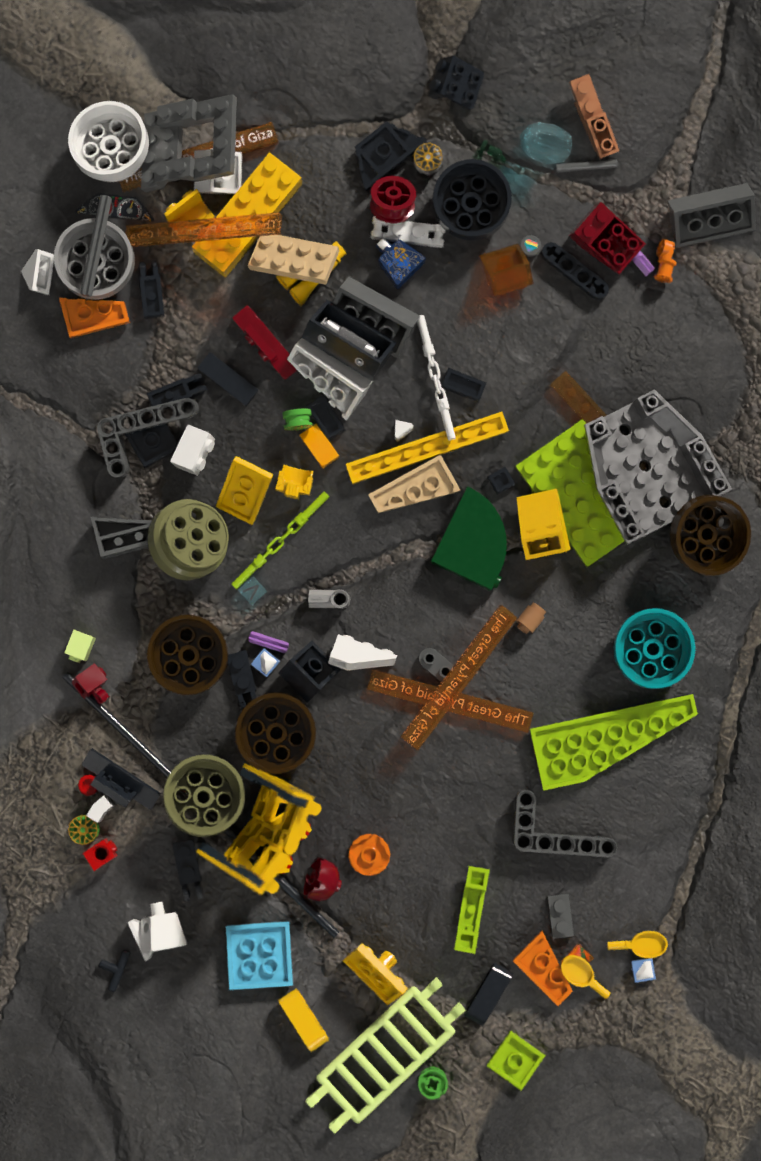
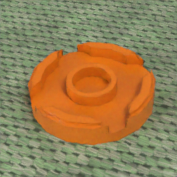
[349,834,390,876]

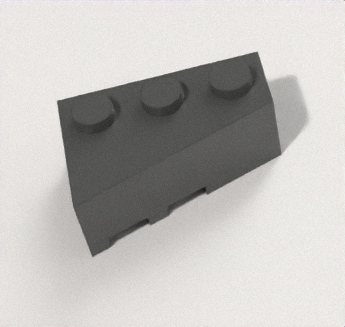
[91,517,152,559]

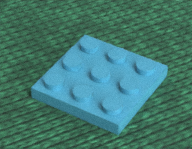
[226,921,293,990]

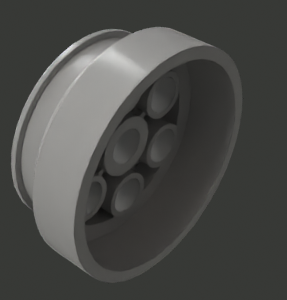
[54,218,135,299]

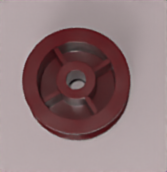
[370,176,416,224]

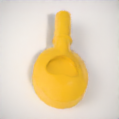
[607,931,668,958]
[561,955,610,999]

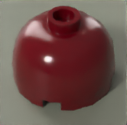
[303,857,342,901]

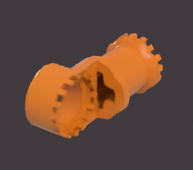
[654,239,677,283]

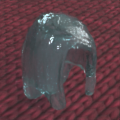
[520,122,573,164]

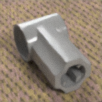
[308,589,351,609]

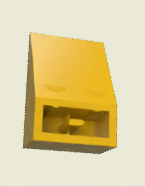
[517,488,570,560]

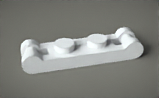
[370,216,445,248]

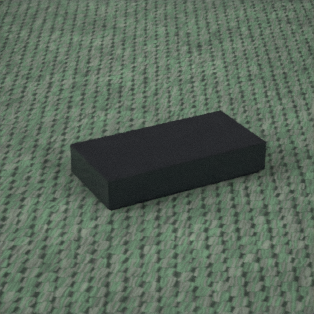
[441,368,487,403]
[306,395,345,440]

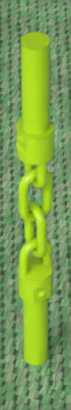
[231,492,329,590]

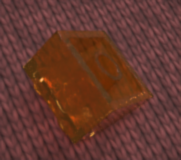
[480,243,534,296]

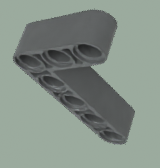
[97,398,199,477]
[513,790,617,857]

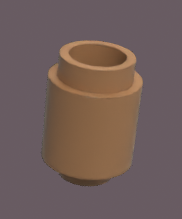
[516,602,546,634]

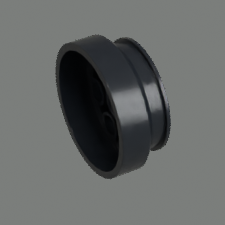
[433,159,512,240]

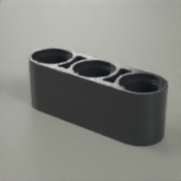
[464,963,513,1027]

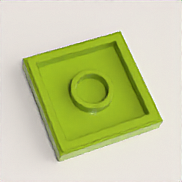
[486,1030,545,1091]

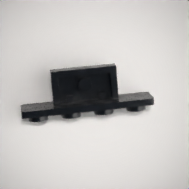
[82,748,161,810]

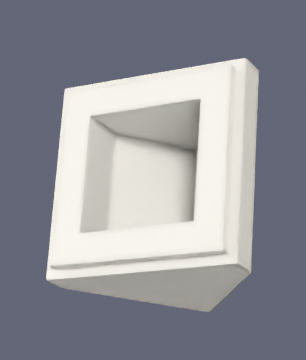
[395,420,413,441]

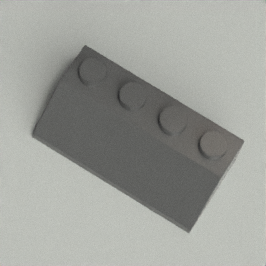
[668,183,756,248]
[333,277,420,358]

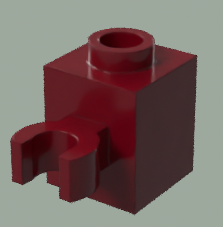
[72,663,109,705]

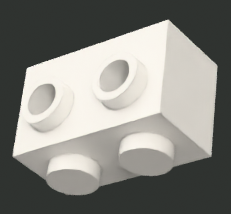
[170,425,215,476]

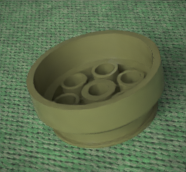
[148,499,229,580]
[163,755,245,837]

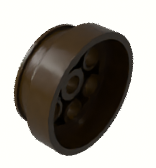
[670,495,751,576]
[147,615,228,695]
[235,693,316,774]

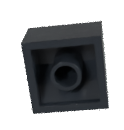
[278,641,341,703]

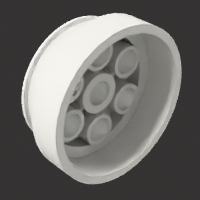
[68,101,149,182]

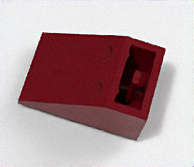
[568,202,646,274]

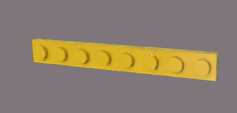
[346,412,509,484]

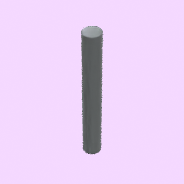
[556,160,618,173]

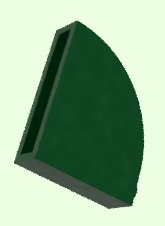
[431,486,507,591]

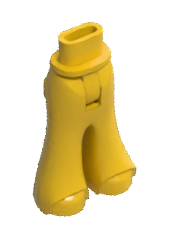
[276,242,346,306]

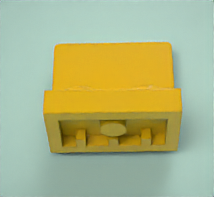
[164,189,215,243]

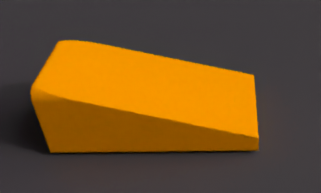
[299,424,339,469]

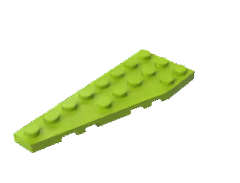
[529,694,698,791]

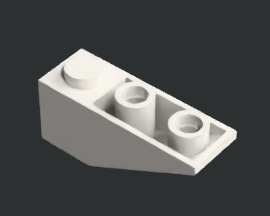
[328,634,397,670]

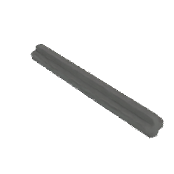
[80,195,112,297]

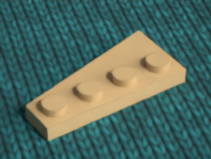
[368,455,461,513]

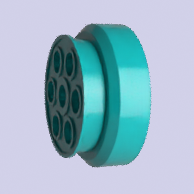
[614,608,696,689]

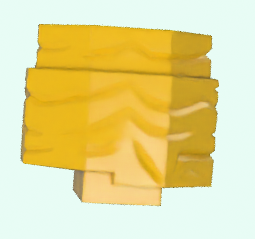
[276,465,314,500]

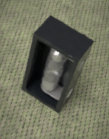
[301,300,397,381]

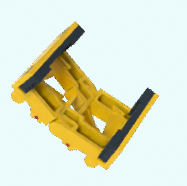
[196,763,321,894]

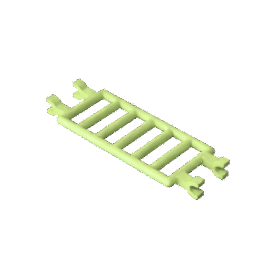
[306,977,466,1133]

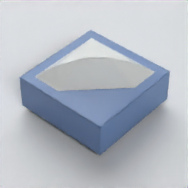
[251,648,280,677]
[631,958,656,983]

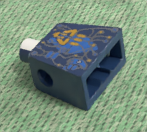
[376,238,426,290]

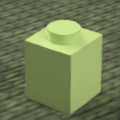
[65,630,96,663]

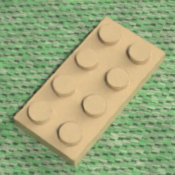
[248,232,339,285]

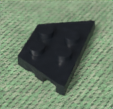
[355,121,427,191]

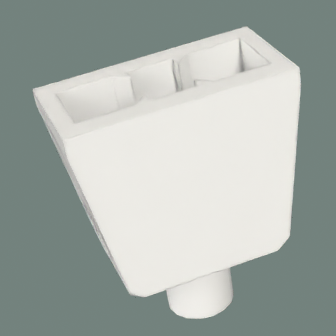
[141,902,187,954]

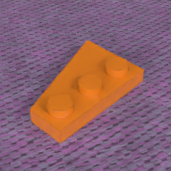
[59,298,130,339]
[513,930,573,1006]

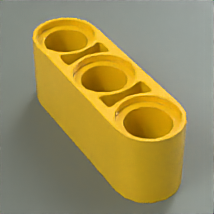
[279,988,329,1052]

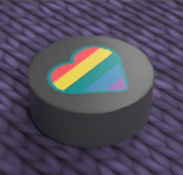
[520,235,541,257]

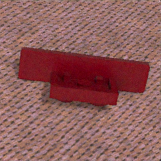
[233,306,297,380]

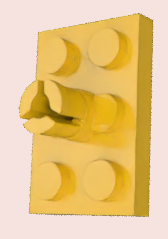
[215,456,273,525]
[343,943,408,1005]

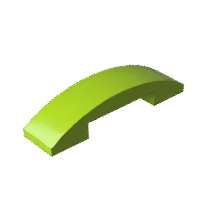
[454,866,490,954]

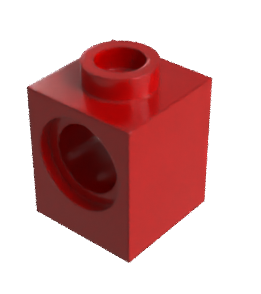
[83,838,118,871]

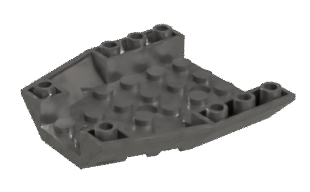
[584,389,732,545]

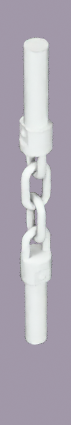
[417,315,456,441]

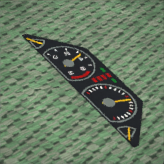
[75,193,154,221]

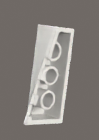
[287,338,373,421]

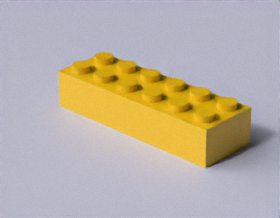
[192,152,302,278]

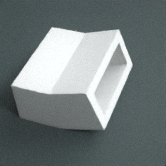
[87,795,115,823]

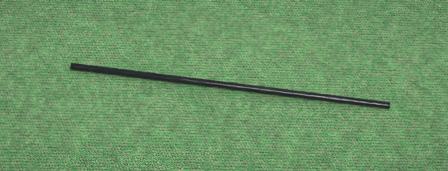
[62,672,339,938]

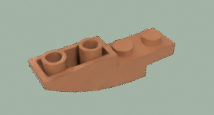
[569,74,619,159]

